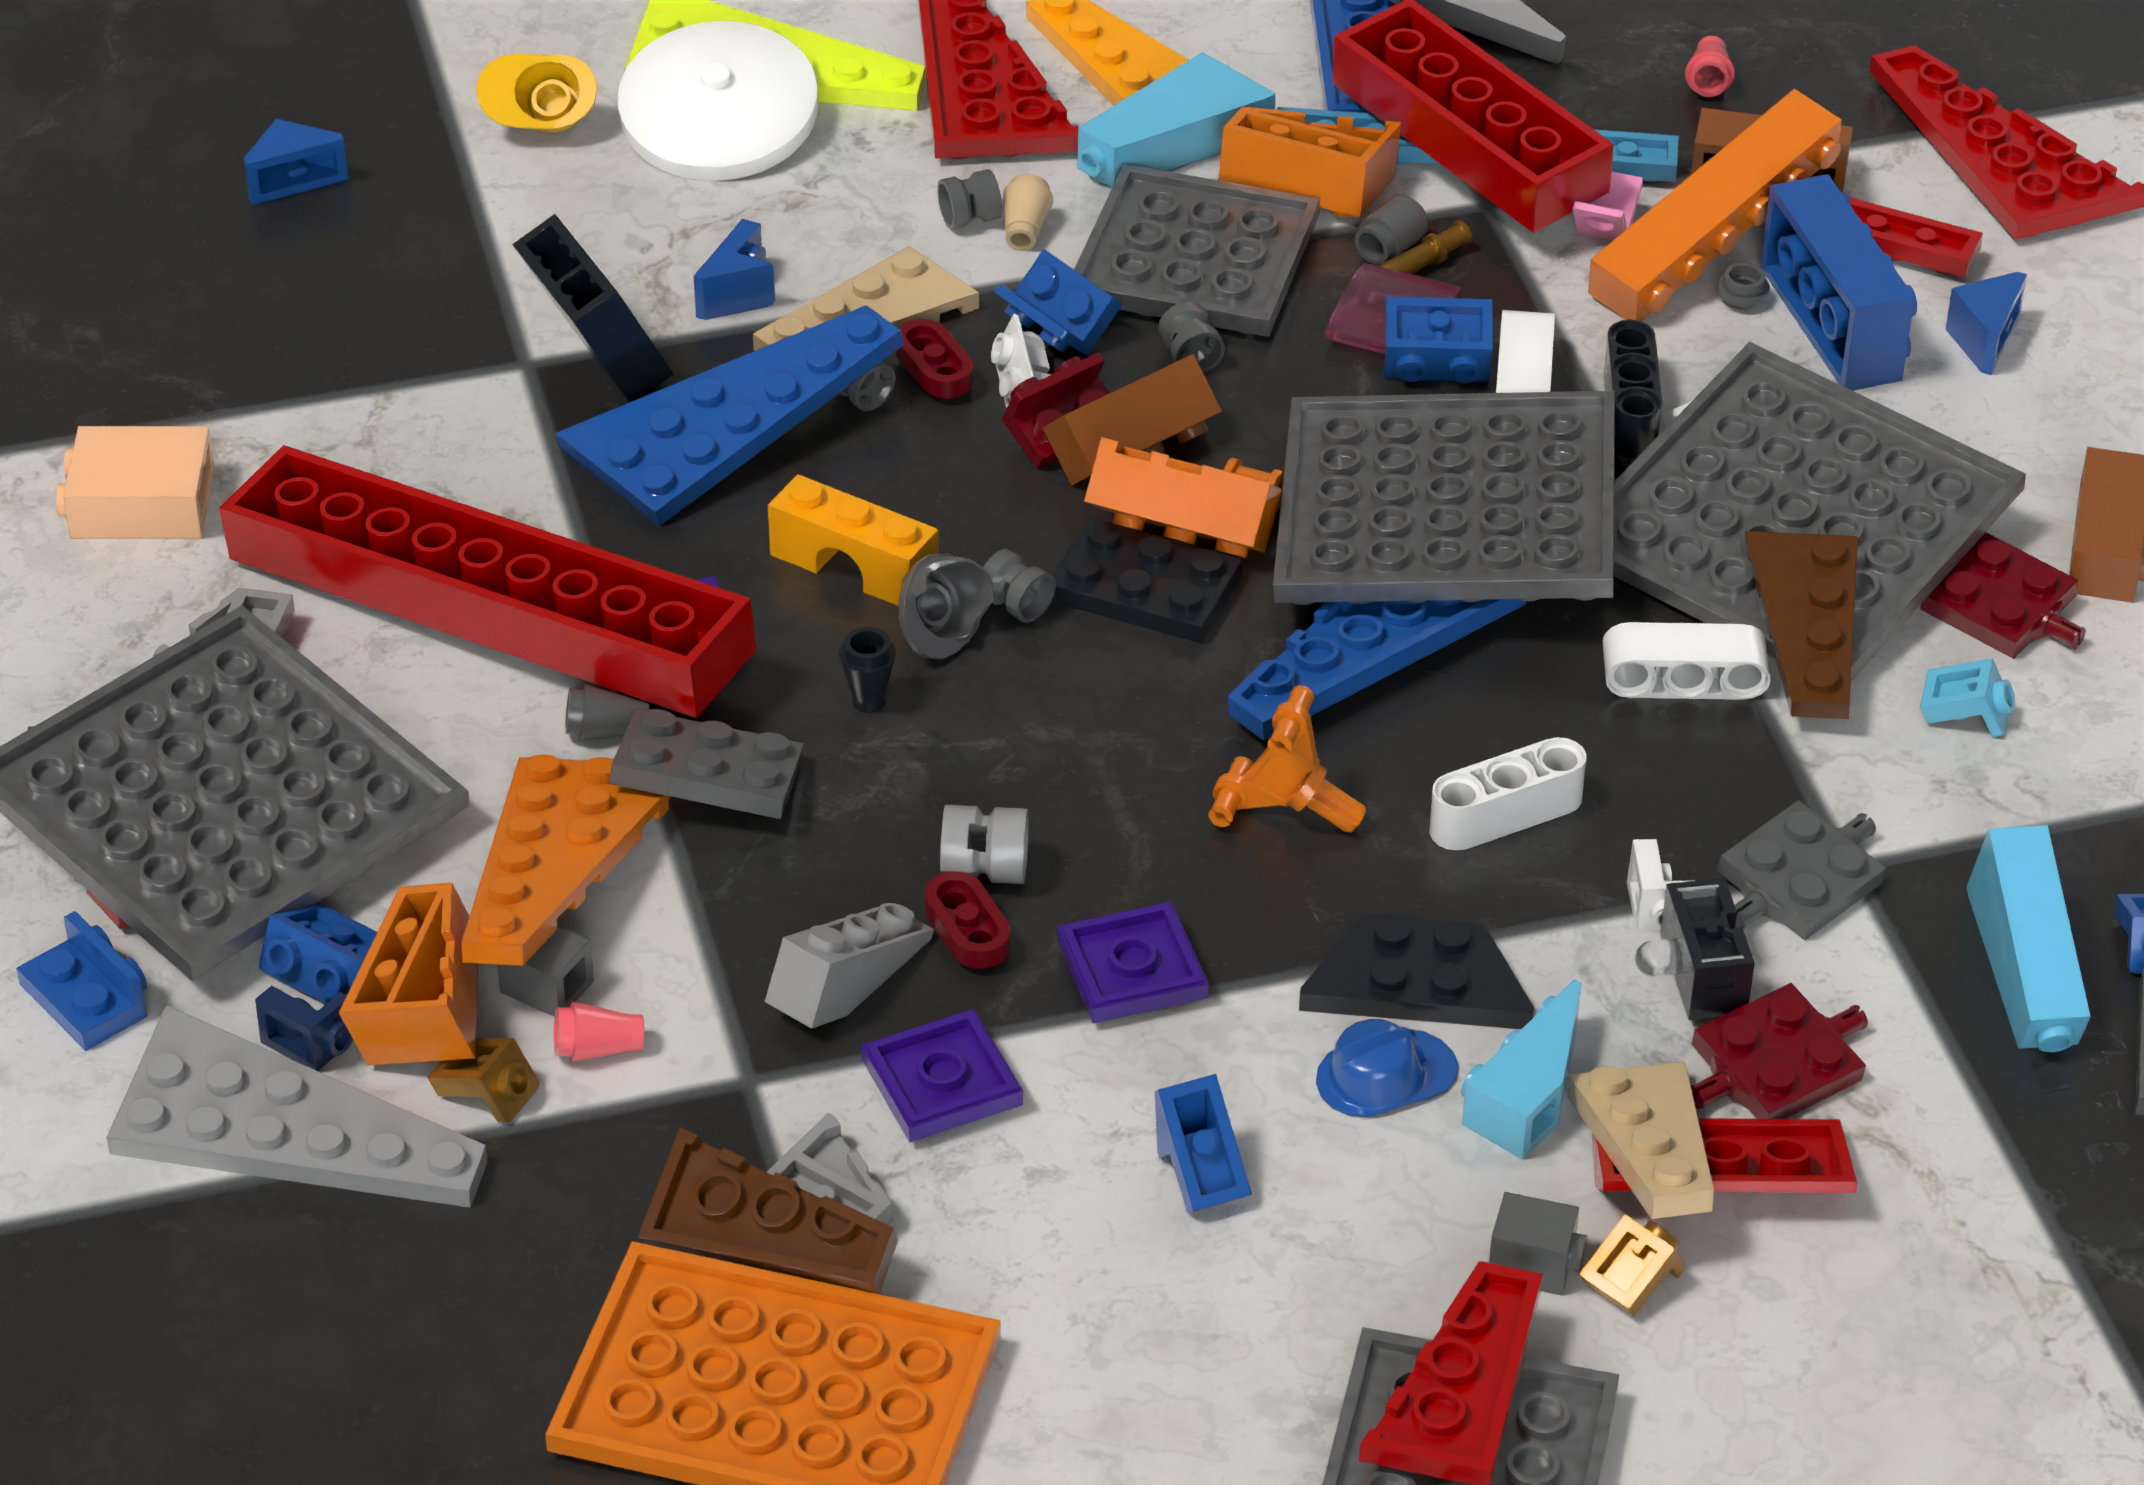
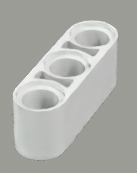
[1496,310,1555,393]
[1602,622,1771,700]
[1429,737,1587,851]

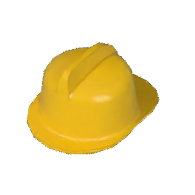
[476,53,598,134]

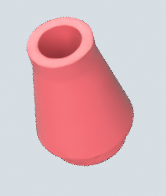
[1685,36,1735,97]
[553,1001,644,1063]

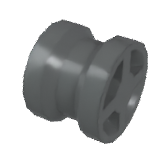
[839,361,896,412]

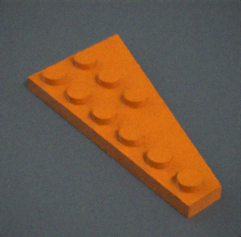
[461,754,671,966]

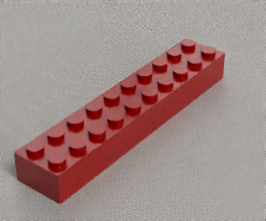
[219,445,757,718]

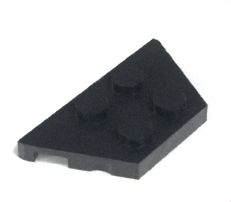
[1299,913,1534,1029]

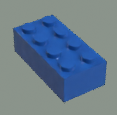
[1760,174,1917,391]

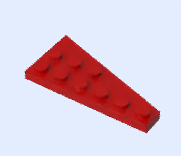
[917,0,1079,159]
[1869,45,2144,240]

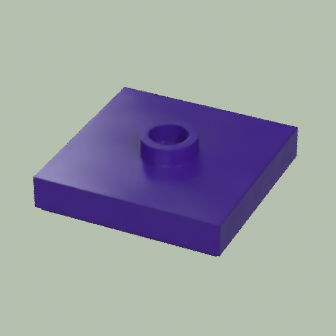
[1057,902,1209,1024]
[861,1009,1023,1143]

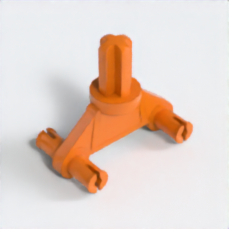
[1208,685,1366,832]

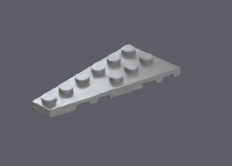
[107,1005,488,1208]

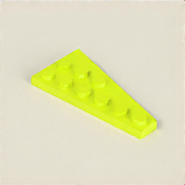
[625,0,926,111]

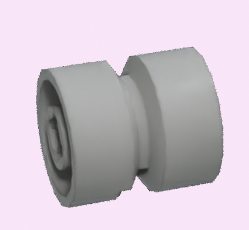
[940,805,1029,884]

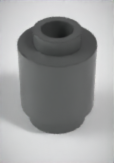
[1355,195,1428,265]

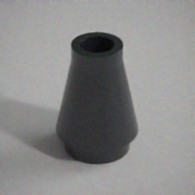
[839,627,896,713]

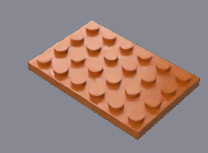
[545,1241,1001,1485]

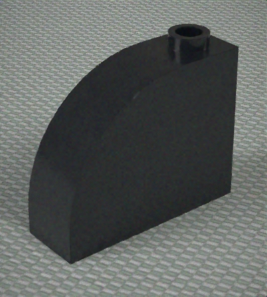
[512,214,674,403]

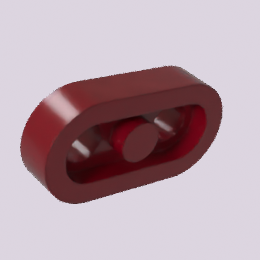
[896,319,973,400]
[925,871,1010,969]

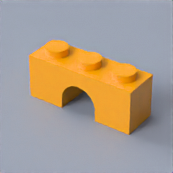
[768,474,939,606]

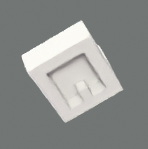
[1627,839,1688,932]

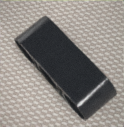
[1603,319,1662,459]

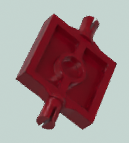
[1920,532,2086,659]
[1690,982,1868,1119]

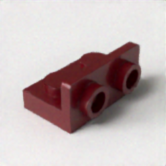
[1002,353,1110,469]

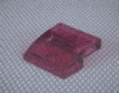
[1325,262,1462,354]

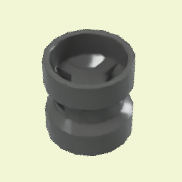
[937,169,1002,230]
[1158,301,1225,373]
[983,548,1056,623]

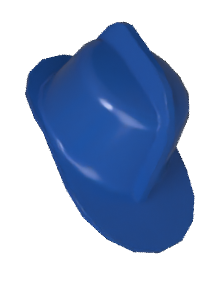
[1316,1019,1458,1117]

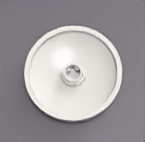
[618,21,818,181]

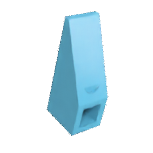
[1461,979,1582,1160]

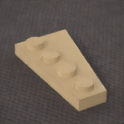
[753,246,979,351]
[1567,1061,1714,1219]

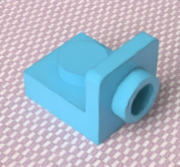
[1920,658,2015,737]

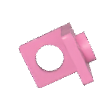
[1573,171,1643,241]

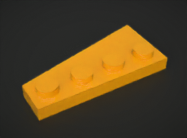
[1026,0,1189,106]

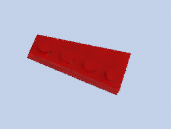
[1359,1261,1543,1485]

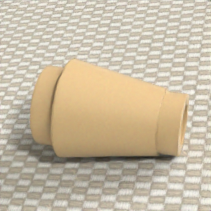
[1003,174,1053,251]

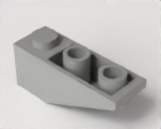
[765,903,934,1029]

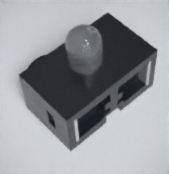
[1635,878,1755,1020]

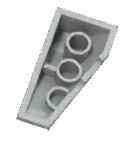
[1389,0,1566,64]

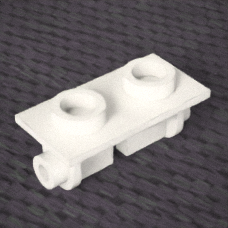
[991,314,1050,408]

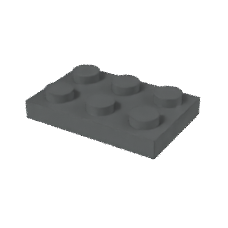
[609,709,804,819]

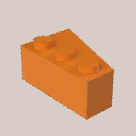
[1218,106,1402,218]
[1084,437,1282,559]
[339,882,478,1066]

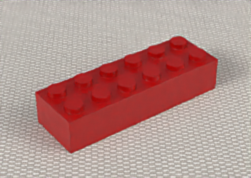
[1332,0,1614,233]

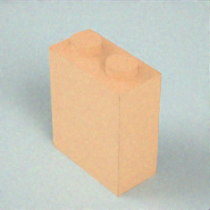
[56,426,215,539]

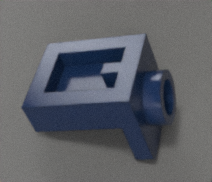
[255,985,353,1071]

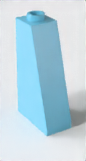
[1078,52,1276,188]
[1966,825,2091,1052]

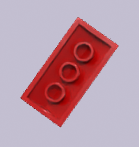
[1592,1118,1857,1193]

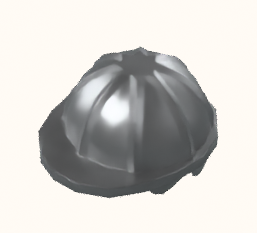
[898,553,994,660]

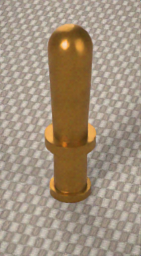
[1376,220,1472,288]

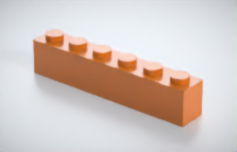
[1588,88,1842,321]

